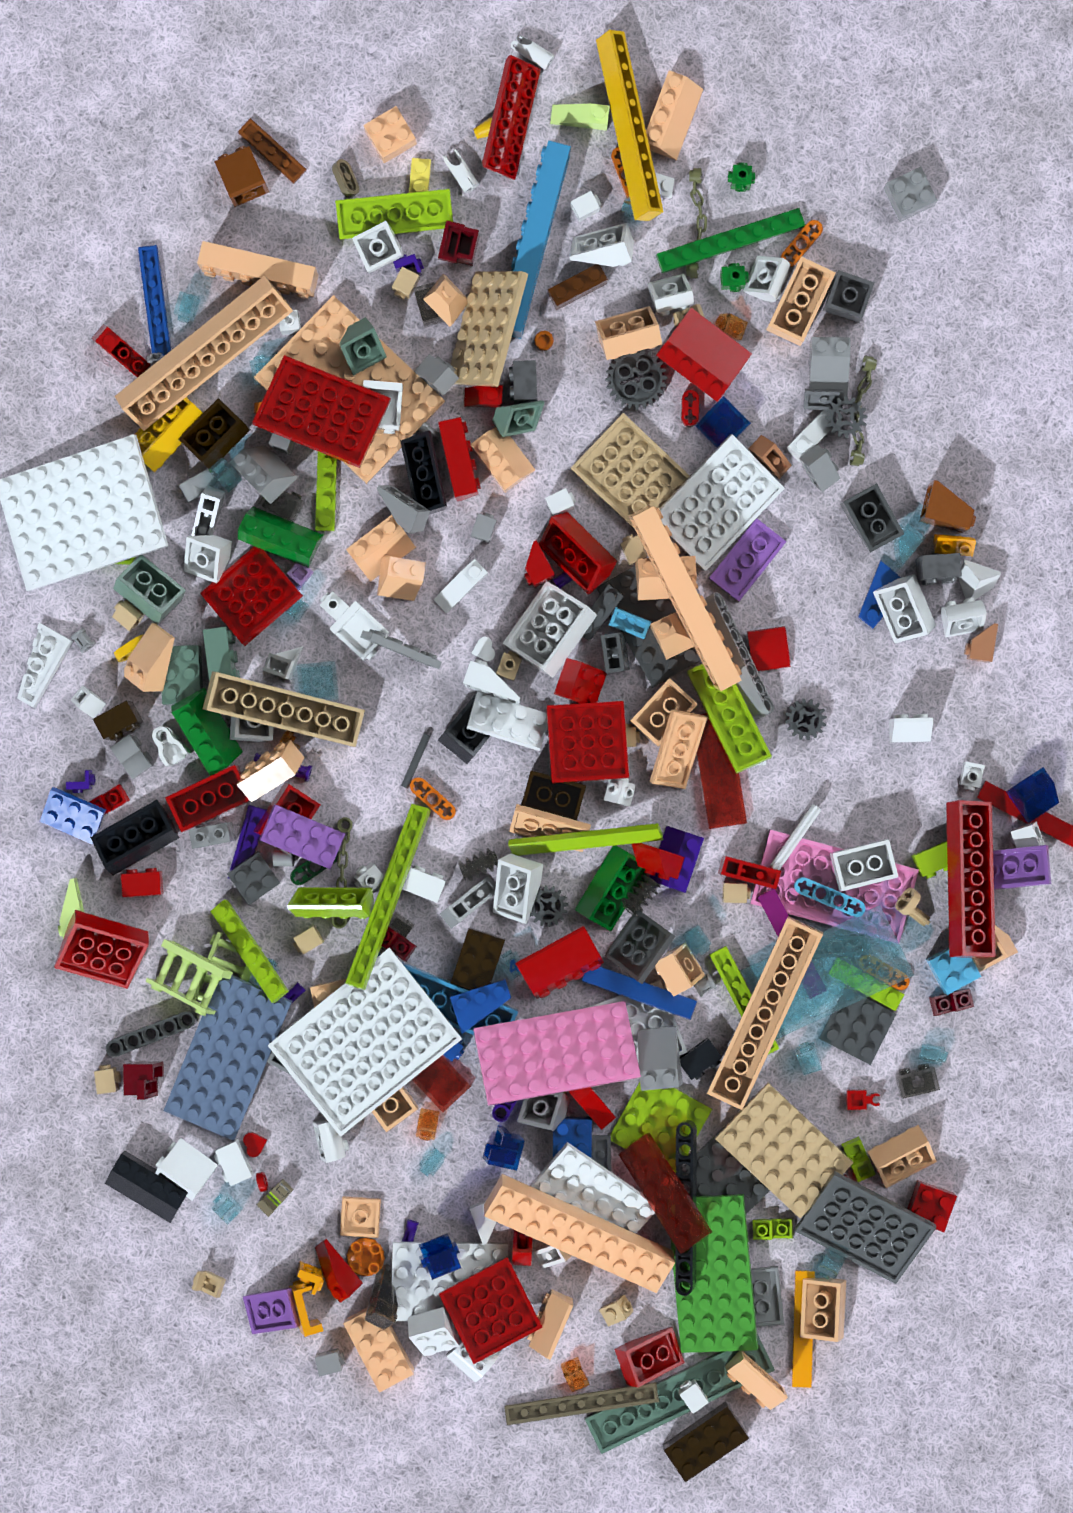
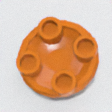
[347,1238,385,1276]

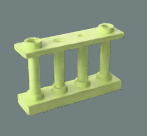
[193,931,262,1001]
[146,939,233,1016]

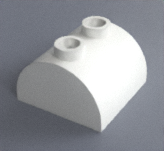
[352,221,404,274]
[743,256,790,302]
[647,273,694,316]
[941,598,987,638]
[313,1119,349,1163]
[446,1339,500,1382]

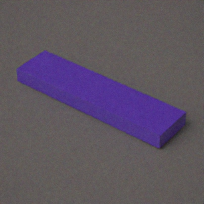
[228,805,266,879]

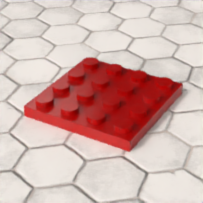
[200,546,303,646]
[546,701,629,783]
[438,1257,542,1364]

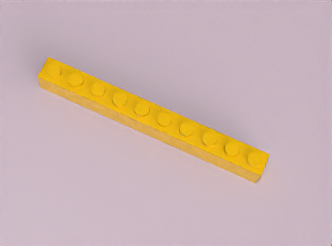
[596,30,664,221]

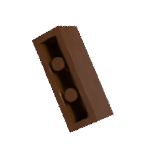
[548,264,608,310]

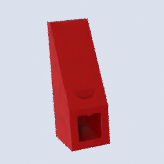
[91,324,150,378]

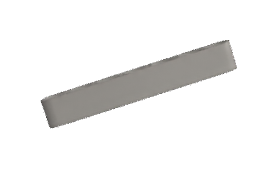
[704,592,774,720]

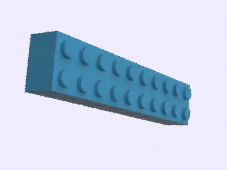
[511,140,571,339]

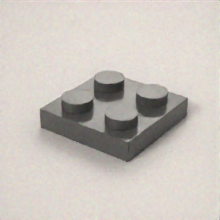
[226,852,280,905]

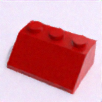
[254,783,321,853]

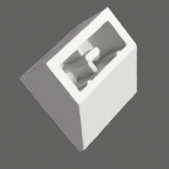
[889,714,933,743]

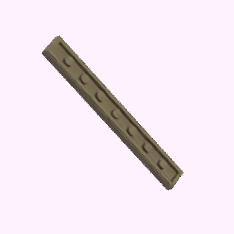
[504,1382,659,1425]

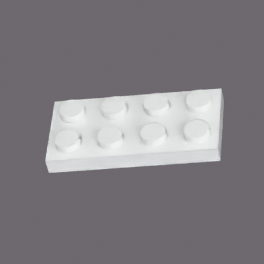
[467,691,547,751]

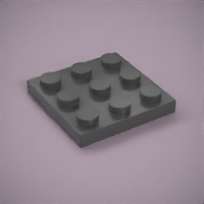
[604,909,676,984]
[819,987,896,1065]

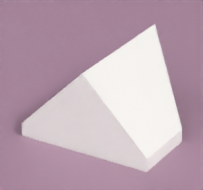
[959,560,1001,600]
[263,647,303,681]

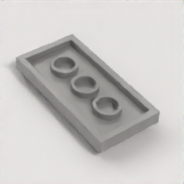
[360,629,442,669]

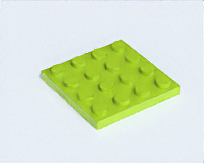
[610,1081,712,1176]

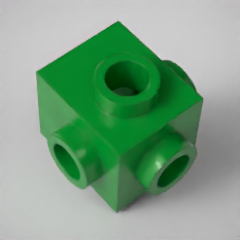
[728,162,755,192]
[720,263,749,292]

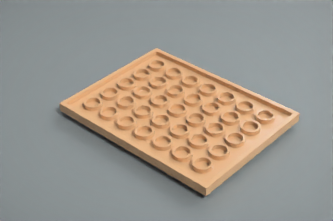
[254,295,445,484]

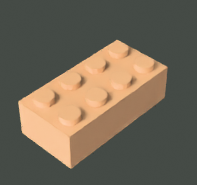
[766,256,836,346]
[343,1301,415,1393]

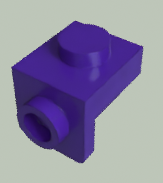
[393,254,424,276]
[66,770,96,793]

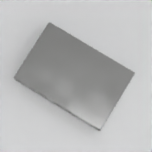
[751,1266,784,1327]

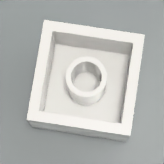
[408,1307,460,1356]

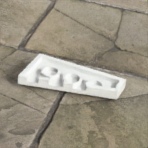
[17,623,73,708]

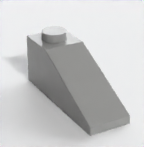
[192,485,226,536]
[377,485,430,534]
[440,876,496,929]

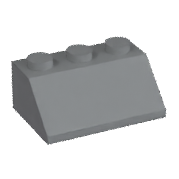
[229,445,298,504]

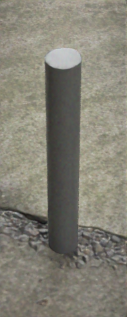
[401,733,430,789]

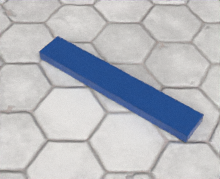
[138,245,171,356]
[582,967,697,1020]

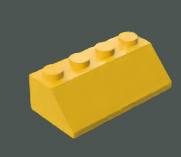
[134,398,203,472]

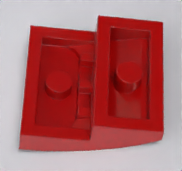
[747,626,791,671]

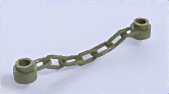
[686,168,707,279]
[850,355,877,466]
[332,817,353,929]

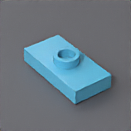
[609,607,651,639]

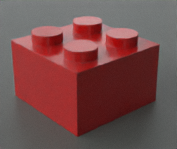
[554,658,607,704]
[907,1180,957,1232]

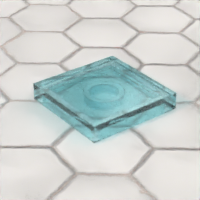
[297,661,339,700]

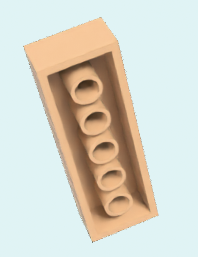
[197,241,319,299]

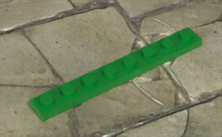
[656,208,805,273]

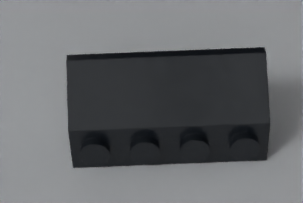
[400,431,447,515]
[90,799,180,876]
[105,1151,188,1223]

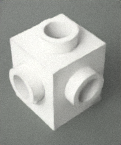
[604,778,636,807]
[353,862,384,893]

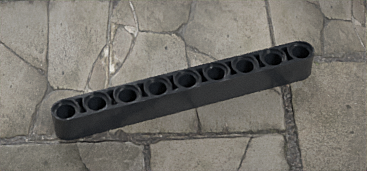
[675,1120,697,1296]

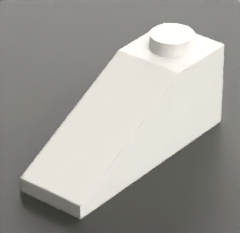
[786,410,838,462]
[433,559,488,614]

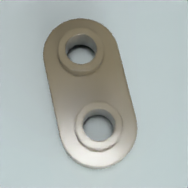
[332,159,359,198]

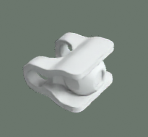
[152,726,192,767]

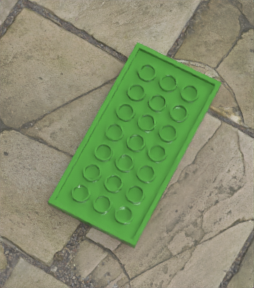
[667,1194,758,1353]

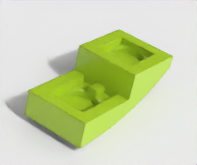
[841,1136,876,1182]

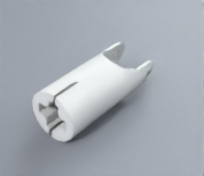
[511,35,555,70]
[443,149,479,194]

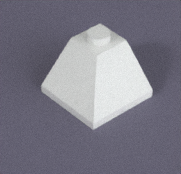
[184,535,232,583]

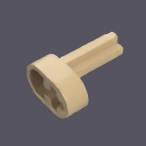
[895,888,930,927]

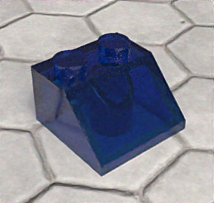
[696,396,751,448]
[1006,767,1059,823]

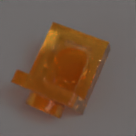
[715,313,748,340]
[416,1108,440,1141]
[561,1357,590,1392]

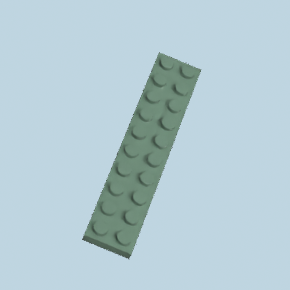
[584,1334,775,1454]

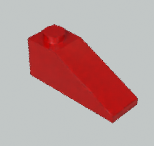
[718,855,781,889]
[569,1087,616,1130]
[315,1239,363,1303]

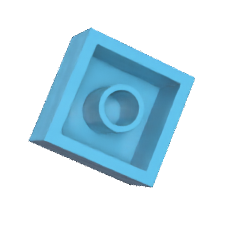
[926,947,982,995]

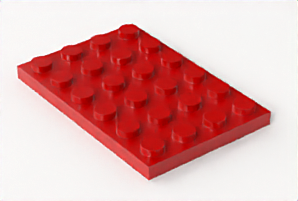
[252,355,391,468]

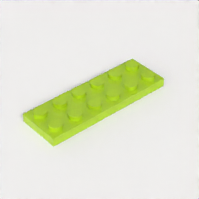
[335,189,453,239]
[687,664,772,774]

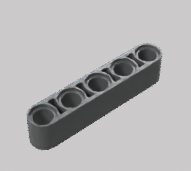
[106,1010,197,1057]

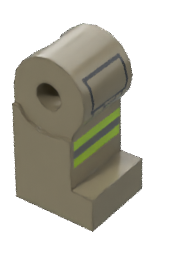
[256,1179,294,1217]

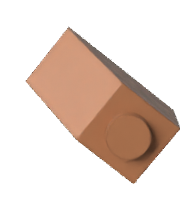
[748,435,792,479]
[964,623,998,663]

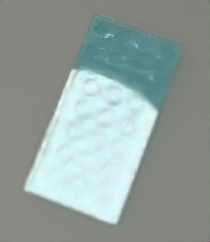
[741,905,914,1040]

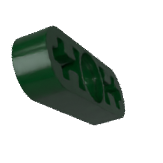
[290,850,339,885]

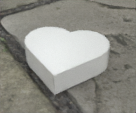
[472,637,495,661]

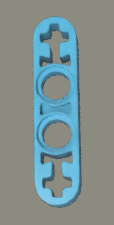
[794,877,865,917]

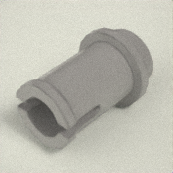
[418,422,442,445]

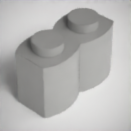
[110,734,153,779]

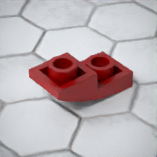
[89,784,130,815]

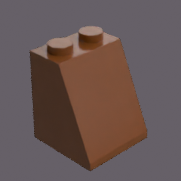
[214,146,269,207]
[919,480,976,533]

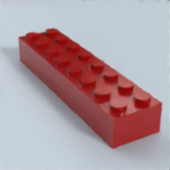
[946,800,996,958]

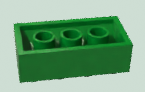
[238,506,323,568]
[171,687,243,776]
[574,845,646,931]

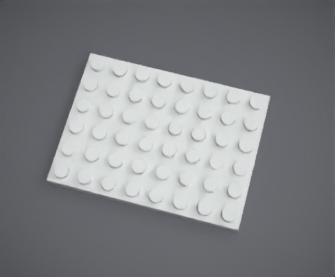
[0,434,168,591]
[268,947,462,1137]

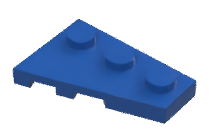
[858,560,901,629]
[450,979,511,1034]

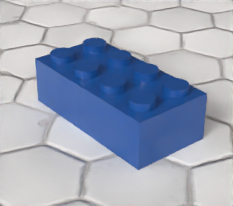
[553,1117,592,1158]

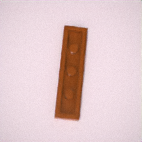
[238,118,307,184]

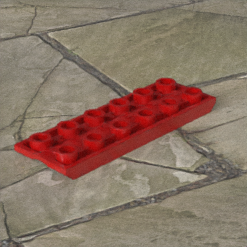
[482,55,541,180]

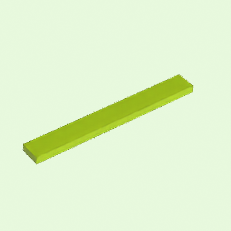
[508,823,663,856]

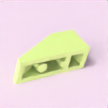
[550,103,610,131]
[58,878,84,939]

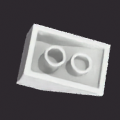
[569,223,634,267]
[493,853,543,924]

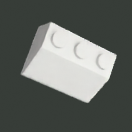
[873,574,936,643]

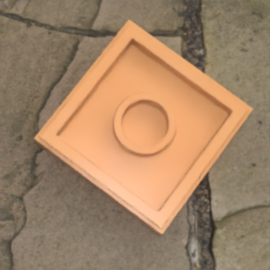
[340,1196,381,1238]

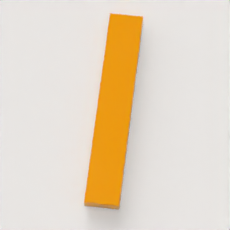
[792,1270,815,1388]

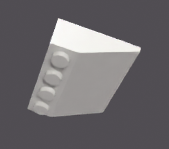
[503,581,597,678]
[463,659,521,705]

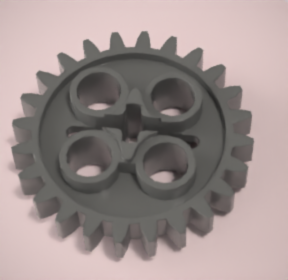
[605,349,668,411]

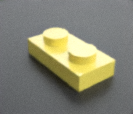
[409,158,431,193]

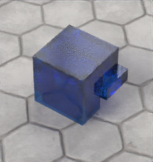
[482,1125,525,1171]
[419,1233,461,1280]

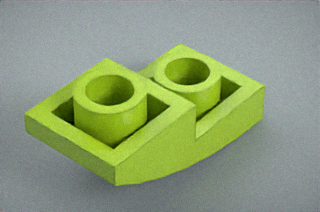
[752,1218,794,1240]

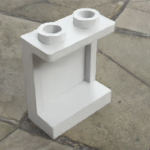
[363,380,403,434]
[330,601,390,661]
[155,1138,218,1201]

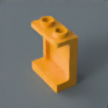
[289,1280,323,1337]

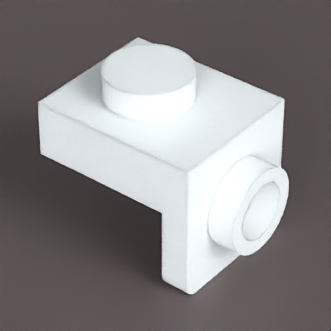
[655,173,674,198]

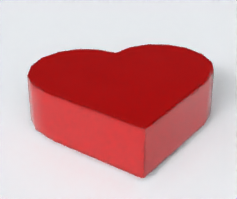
[243,1132,268,1157]

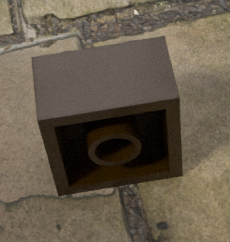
[93,700,143,742]

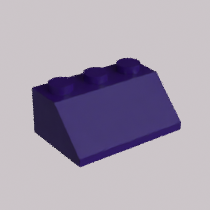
[648,825,704,893]

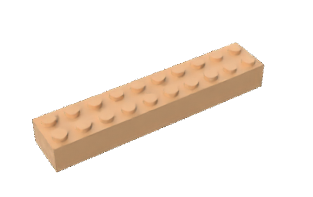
[115,276,293,431]
[628,505,742,691]
[707,916,823,1110]
[484,1174,675,1293]

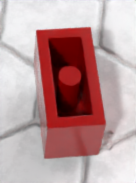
[121,868,164,897]

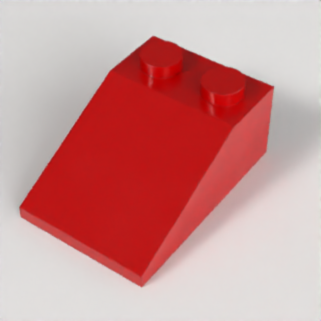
[614,1327,685,1388]

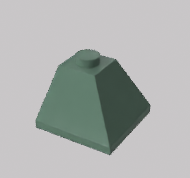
[339,317,387,376]
[492,400,544,437]

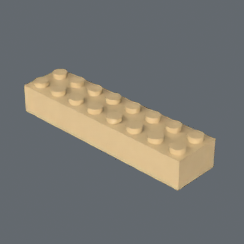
[203,671,365,747]

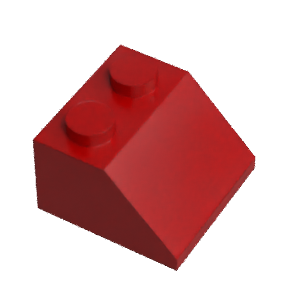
[524,540,555,588]
[632,843,685,880]

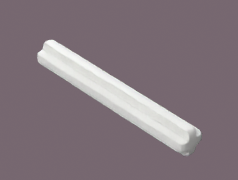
[770,805,821,870]

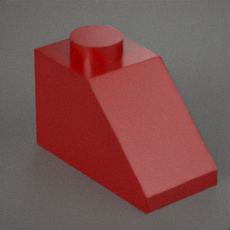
[464,385,503,408]
[512,1230,533,1266]

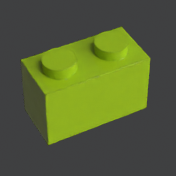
[911,841,948,879]

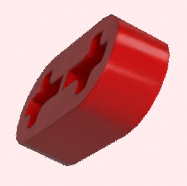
[681,390,699,427]

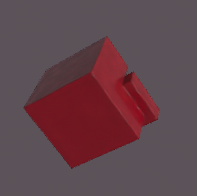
[438,220,480,266]
[123,1061,164,1100]

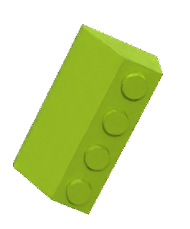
[287,887,374,919]

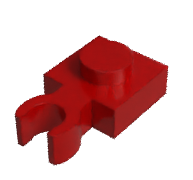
[846,1089,880,1110]

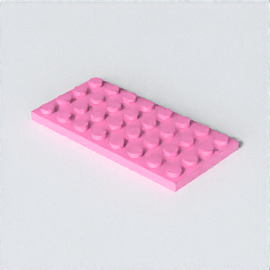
[750,830,919,944]
[473,1001,641,1106]

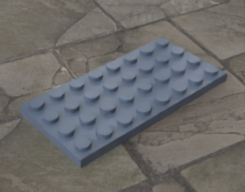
[163,975,292,1141]

